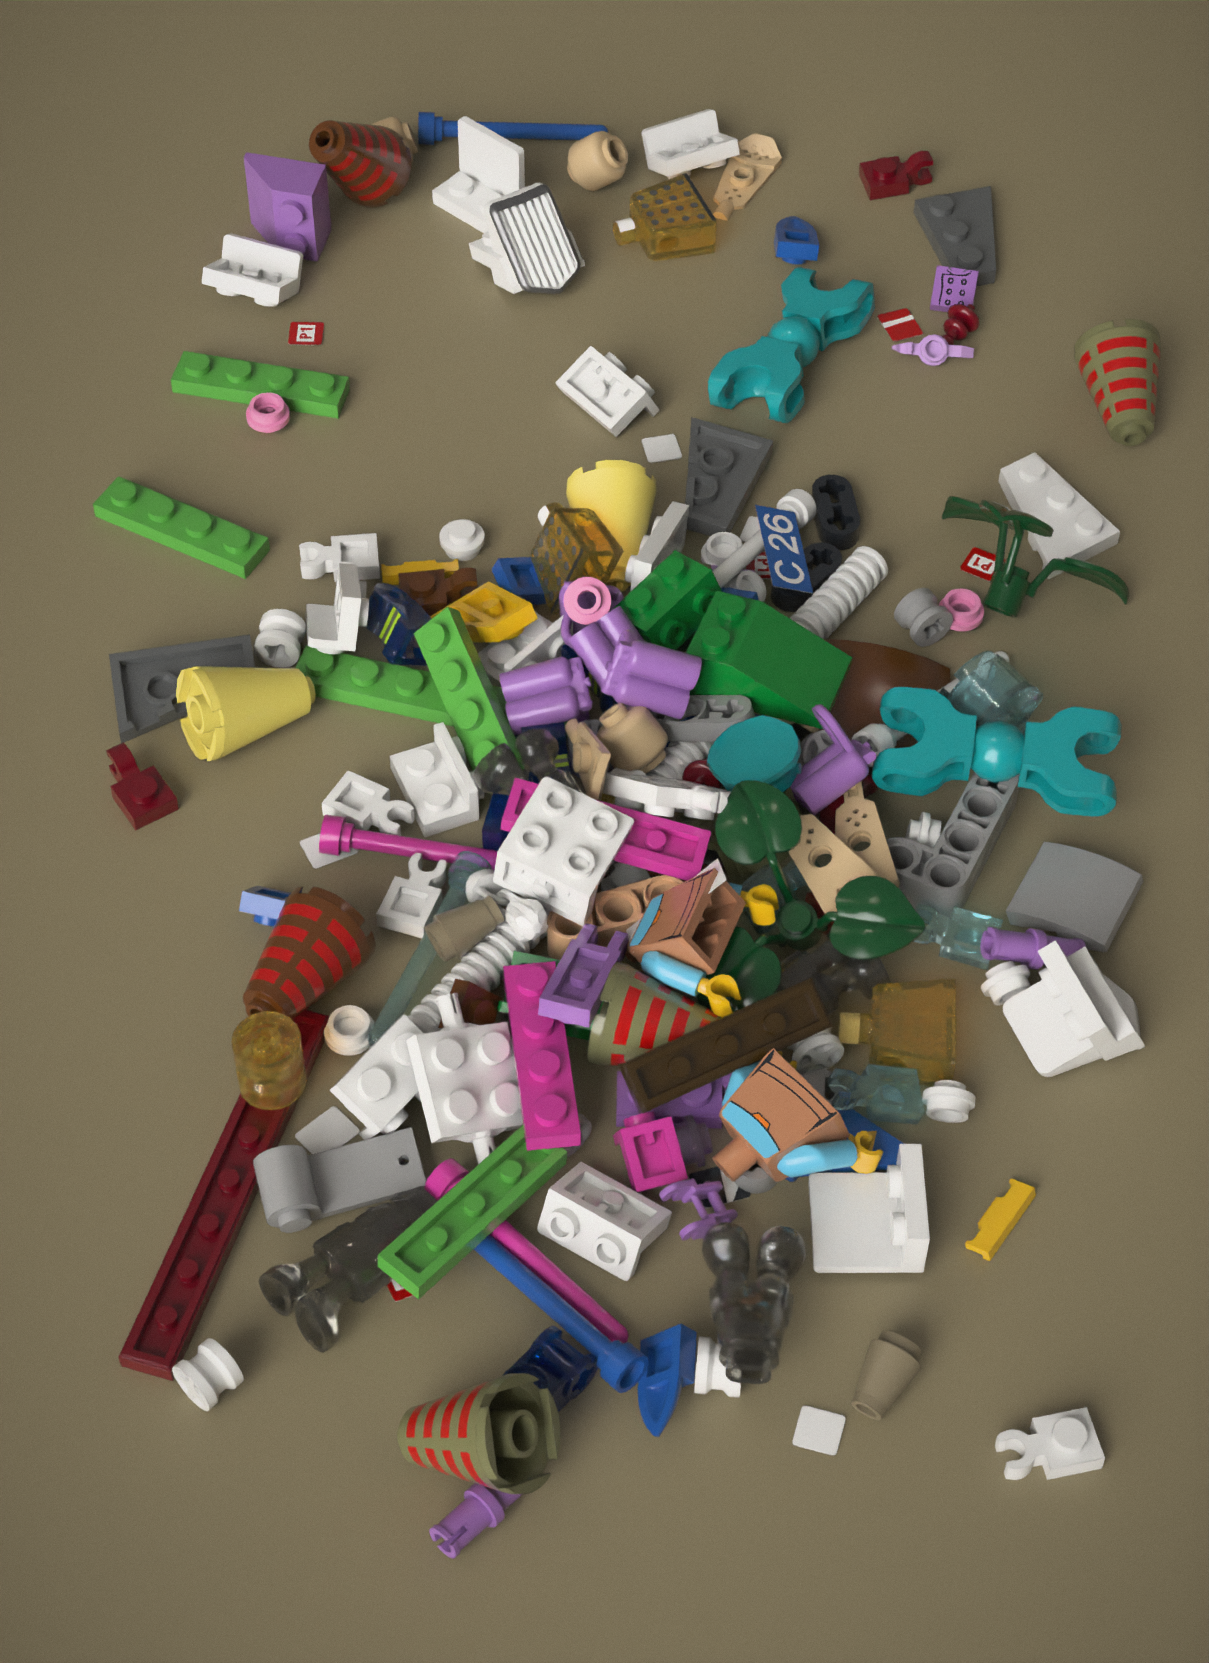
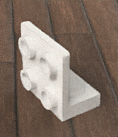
[432,116,525,233]
[493,777,634,926]
[808,1144,930,1273]

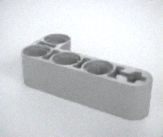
[886,772,1019,920]

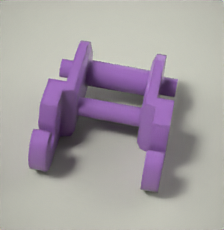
[659,1179,738,1241]

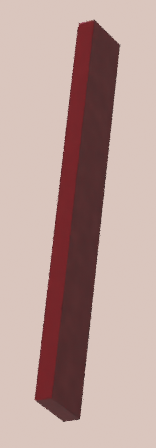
[119,1010,330,1381]

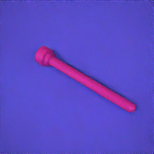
[319,814,498,870]
[424,1158,629,1343]

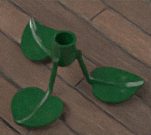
[942,496,1129,618]
[697,780,926,1012]

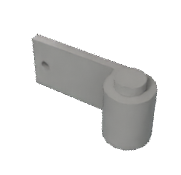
[253,1127,426,1233]

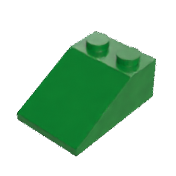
[686,591,852,729]

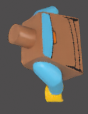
[625,868,779,1017]
[712,1048,884,1182]

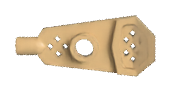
[713,133,782,221]
[565,719,611,801]
[835,781,900,887]
[788,814,879,914]

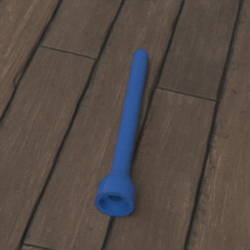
[418,112,608,145]
[474,1234,649,1393]

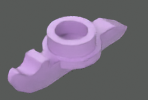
[892,334,974,366]

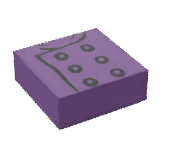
[930,265,979,312]

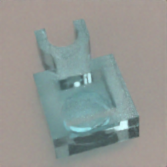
[913,903,1003,970]
[827,1064,925,1125]

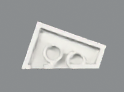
[998,452,1120,579]
[625,501,690,592]

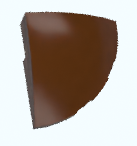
[816,639,951,776]

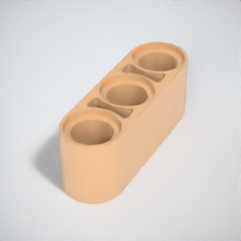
[547,875,683,960]

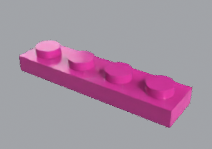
[500,778,711,881]
[503,961,581,1151]

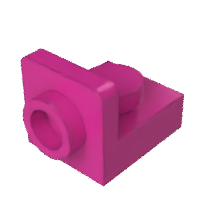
[612,1112,688,1193]

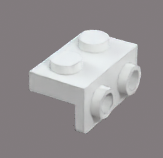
[642,109,740,180]
[202,233,303,307]
[305,563,369,654]
[330,1014,423,1140]

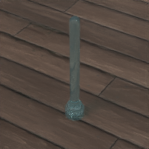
[368,851,492,1046]

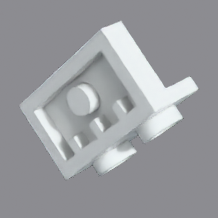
[555,346,659,437]
[478,612,573,687]
[389,722,484,837]
[537,1162,672,1281]

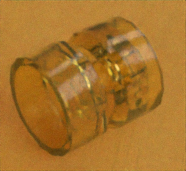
[231,1011,306,1110]

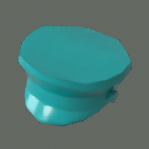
[707,715,802,792]

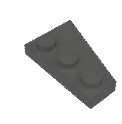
[913,186,996,286]
[685,417,773,536]
[109,634,255,743]

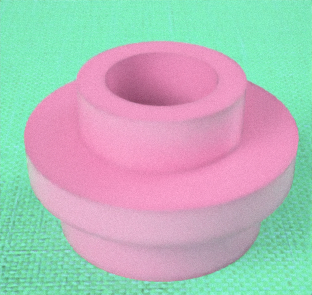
[246,393,290,433]
[564,577,611,625]
[939,588,984,632]

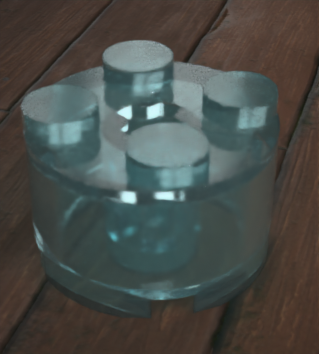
[939,651,1044,734]

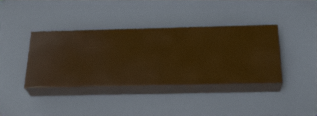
[618,977,833,1114]

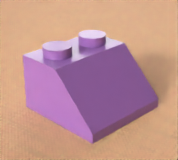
[244,152,331,262]

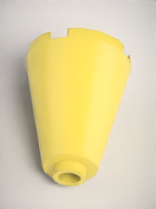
[566,460,656,592]
[176,666,316,762]

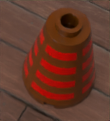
[309,120,412,208]
[243,886,376,1028]

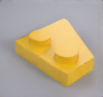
[416,581,538,642]

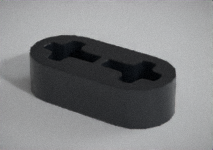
[812,474,860,550]
[771,542,842,612]

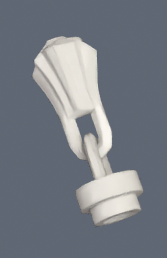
[466,869,549,943]

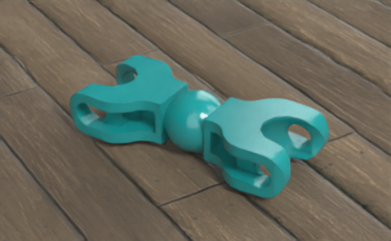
[708,267,875,423]
[872,687,1122,817]

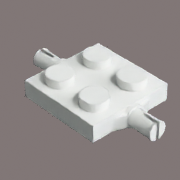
[603,768,731,820]
[406,993,523,1164]

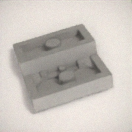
[1006,841,1143,952]

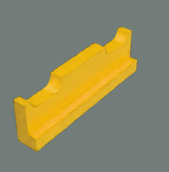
[381,559,459,586]
[965,1178,1036,1261]

